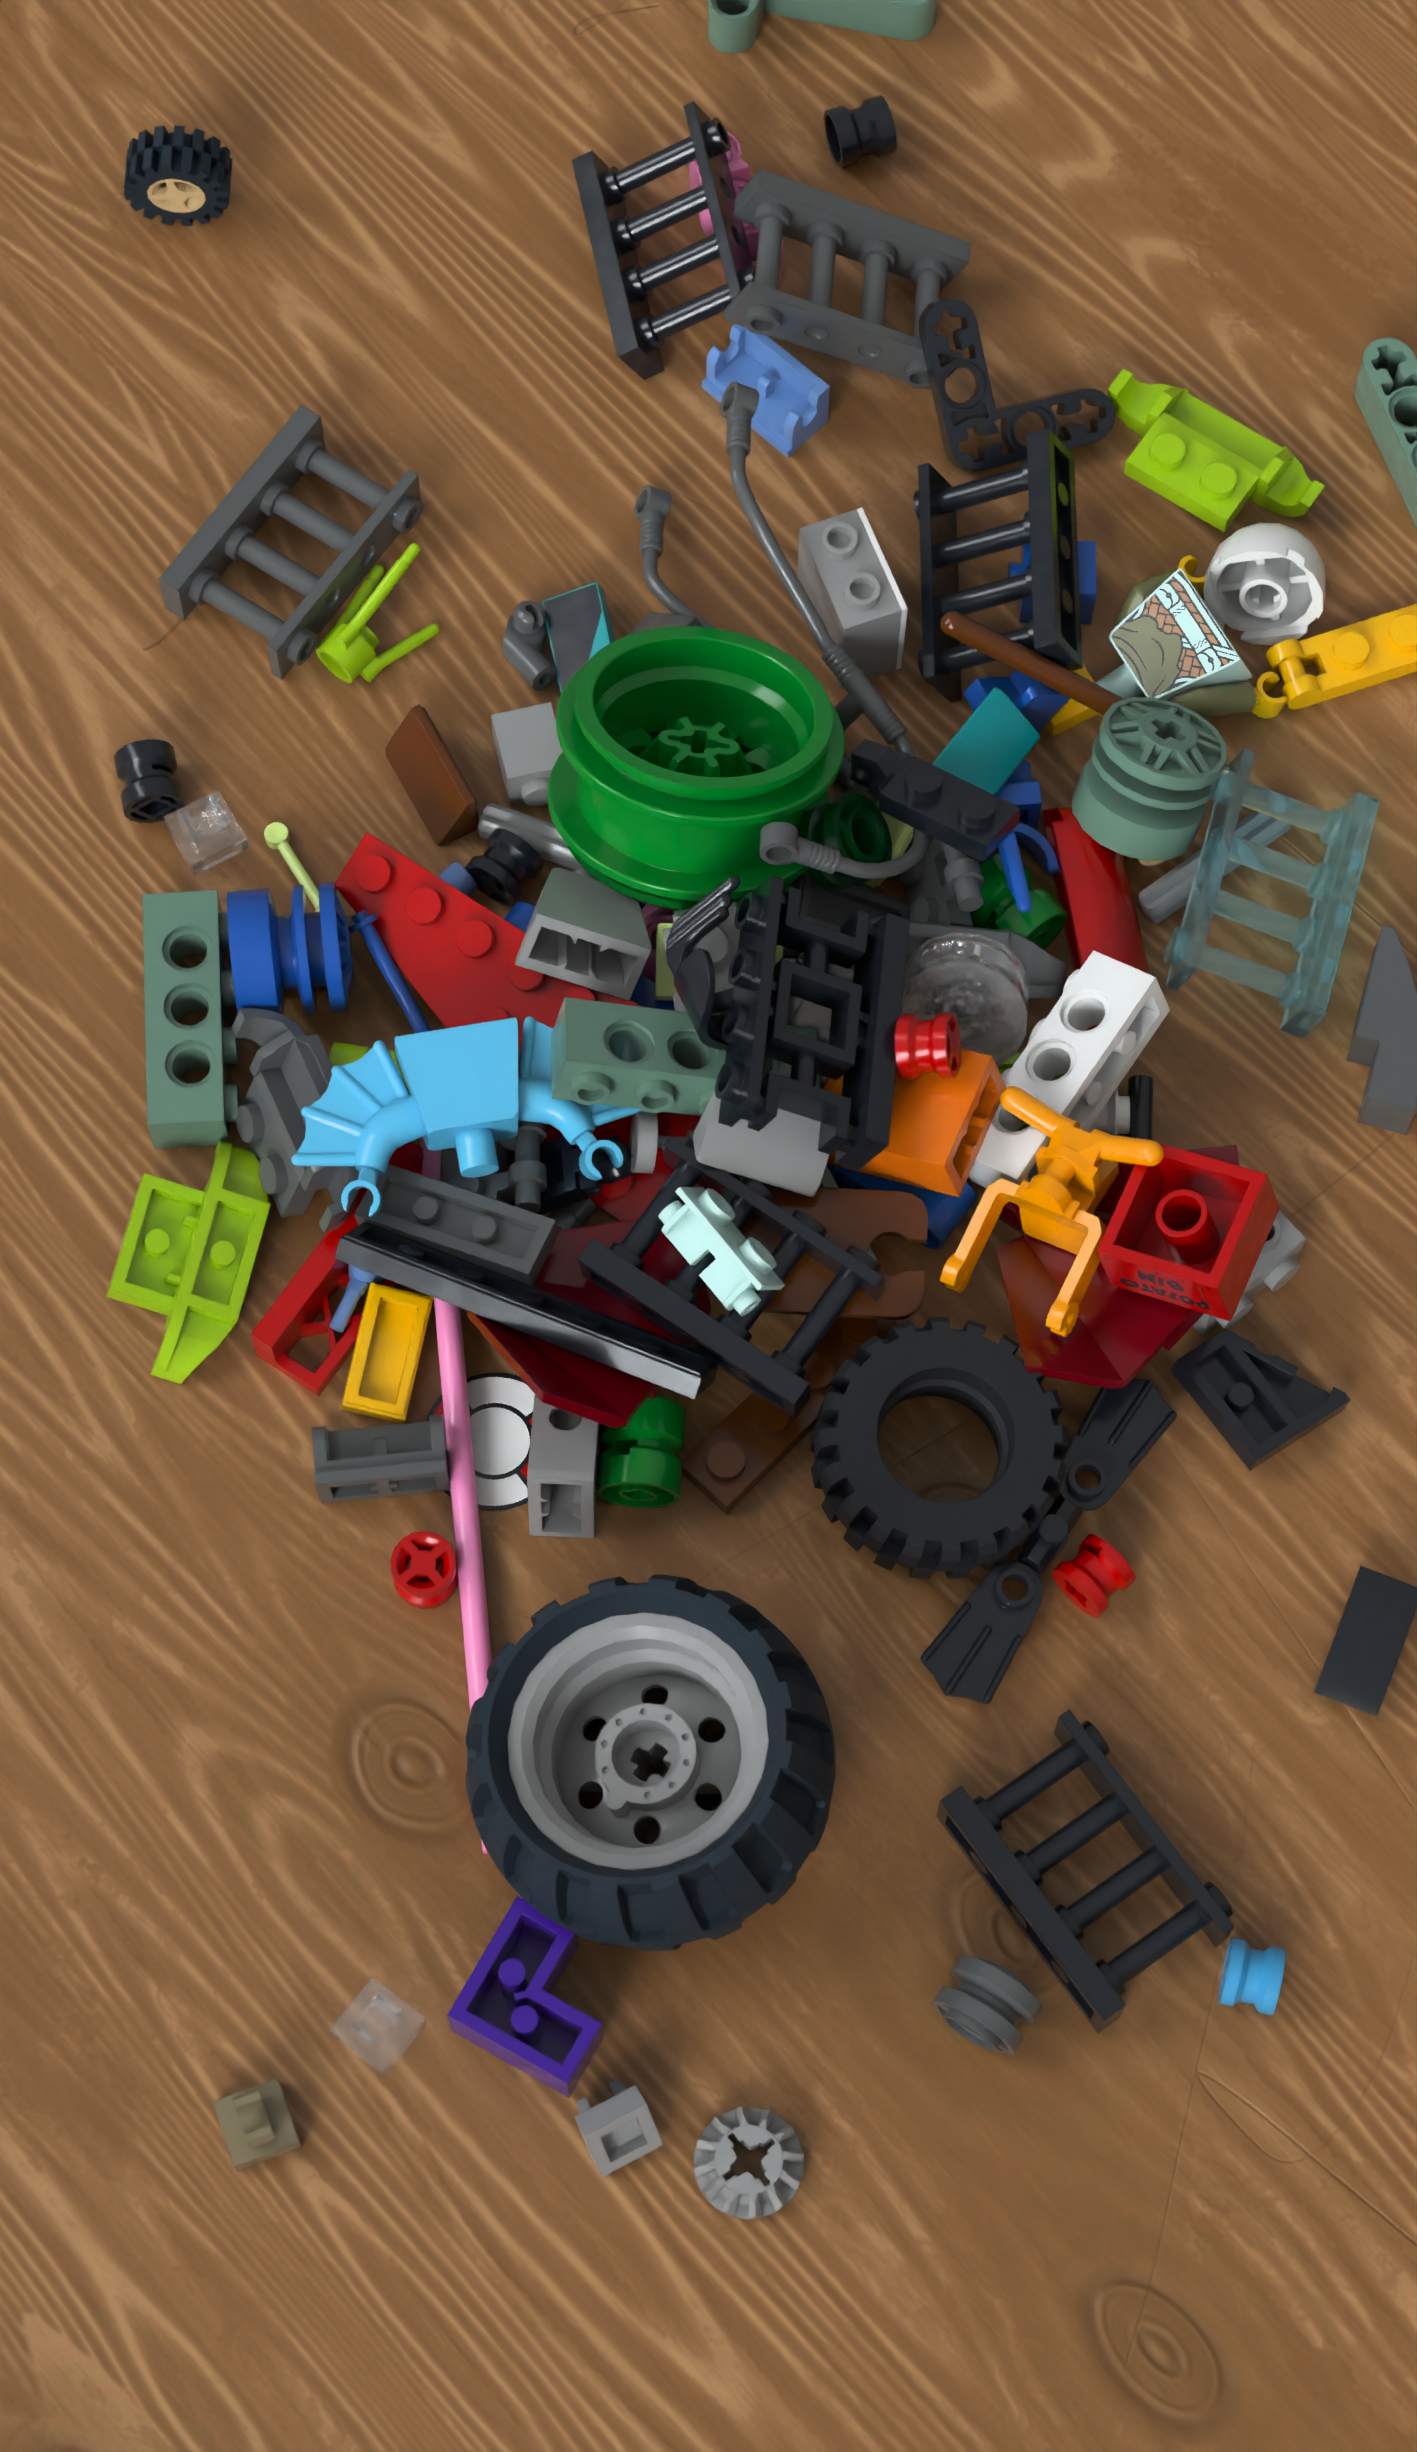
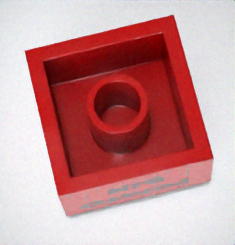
[1096,1139,1280,1322]

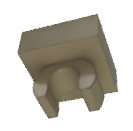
[213,2078,302,2171]

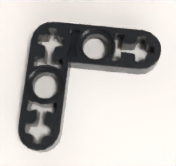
[918,299,1115,471]

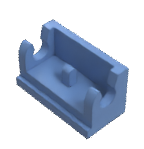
[702,323,830,458]

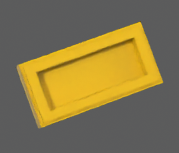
[340,1282,433,1424]

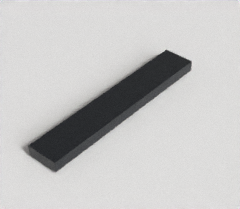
[334,1222,720,1399]

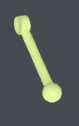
[264,822,320,912]

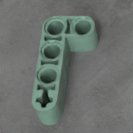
[707,0,937,54]
[1354,337,1417,528]

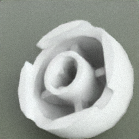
[1203,523,1326,645]

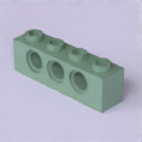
[142,890,241,1149]
[551,997,820,1116]

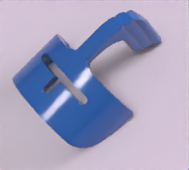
[998,823,1059,913]

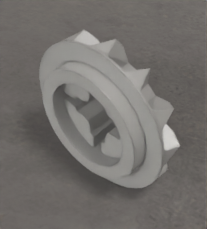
[694,2106,804,2219]

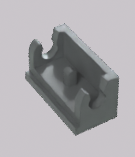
[312,1414,450,1503]

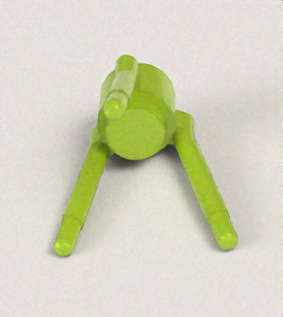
[316,543,440,683]

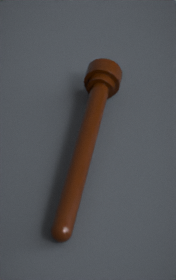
[940,611,1125,715]

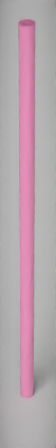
[420,1137,492,1854]

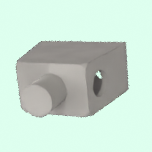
[515,868,652,1001]
[527,1395,601,1539]

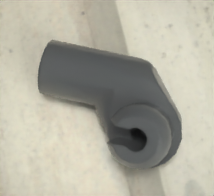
[502,601,557,691]

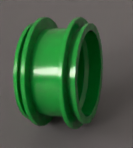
[547,626,845,910]

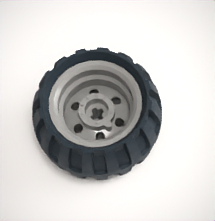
[465,1574,836,1951]

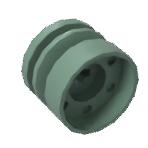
[1072,697,1227,861]

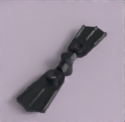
[920,1378,1177,1704]

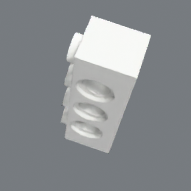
[969,950,1170,1188]

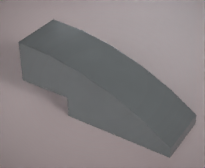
[1346,925,1417,1135]

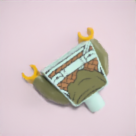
[1095,555,1288,719]

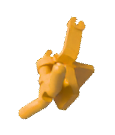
[940,1086,1164,1337]

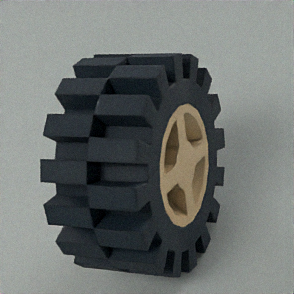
[124,125,232,226]

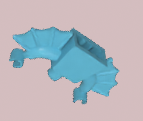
[291,1016,642,1218]

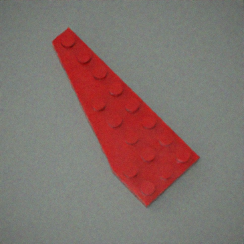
[335,832,736,1221]

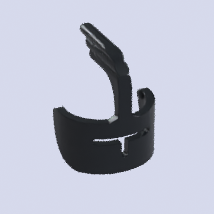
[666,876,740,1051]

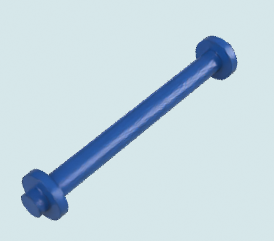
[349,910,431,1033]

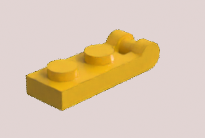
[1265,603,1417,710]

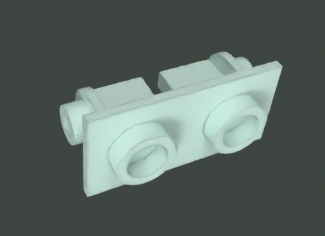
[658,1187,785,1316]

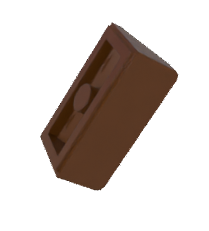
[386,704,479,846]

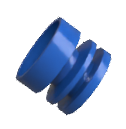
[227,882,354,1016]

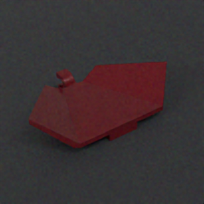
[995,1145,1239,1389]
[449,1218,712,1428]

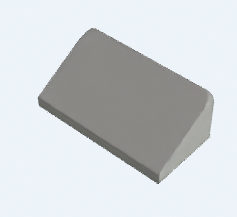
[692,1091,829,1197]

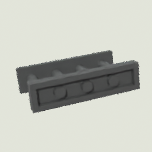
[724,169,971,389]
[159,405,423,680]

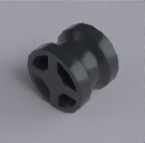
[465,828,543,906]

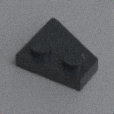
[1171,1329,1350,1471]

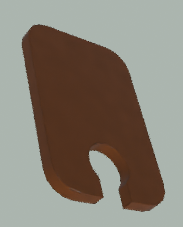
[741,1184,928,1320]

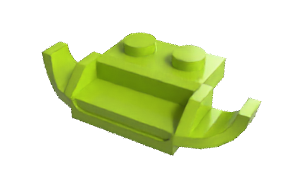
[1107,368,1325,532]
[106,1140,271,1384]

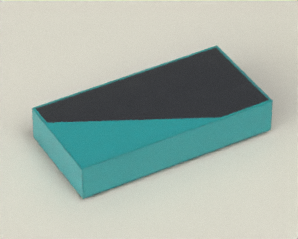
[542,582,615,693]

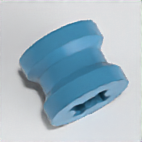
[1218,1937,1286,2016]

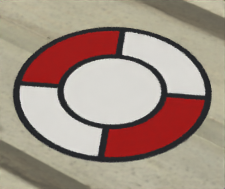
[426,1372,535,1511]

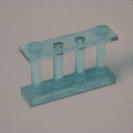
[1164,748,1380,1038]

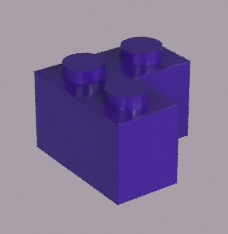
[447,1896,603,2098]

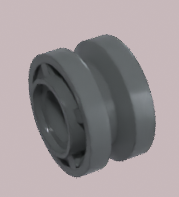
[932,1955,1042,2055]

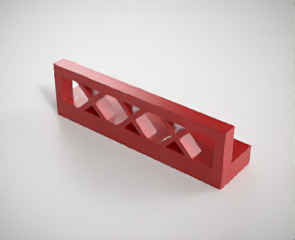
[251,1142,424,1396]

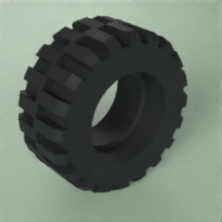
[810,1317,1069,1580]

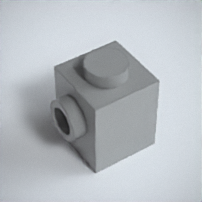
[491,702,563,807]

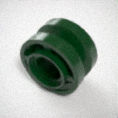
[797,793,892,892]

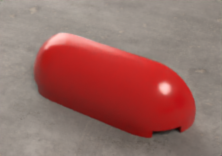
[1041,807,1149,1031]

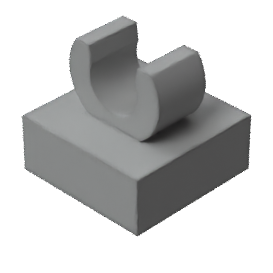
[574,2080,663,2177]

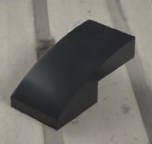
[1314,1565,1417,1716]

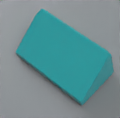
[932,686,1041,795]

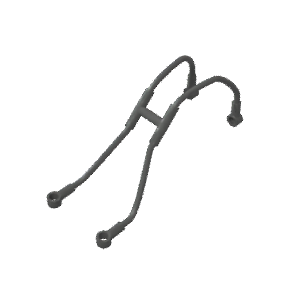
[634,382,929,957]

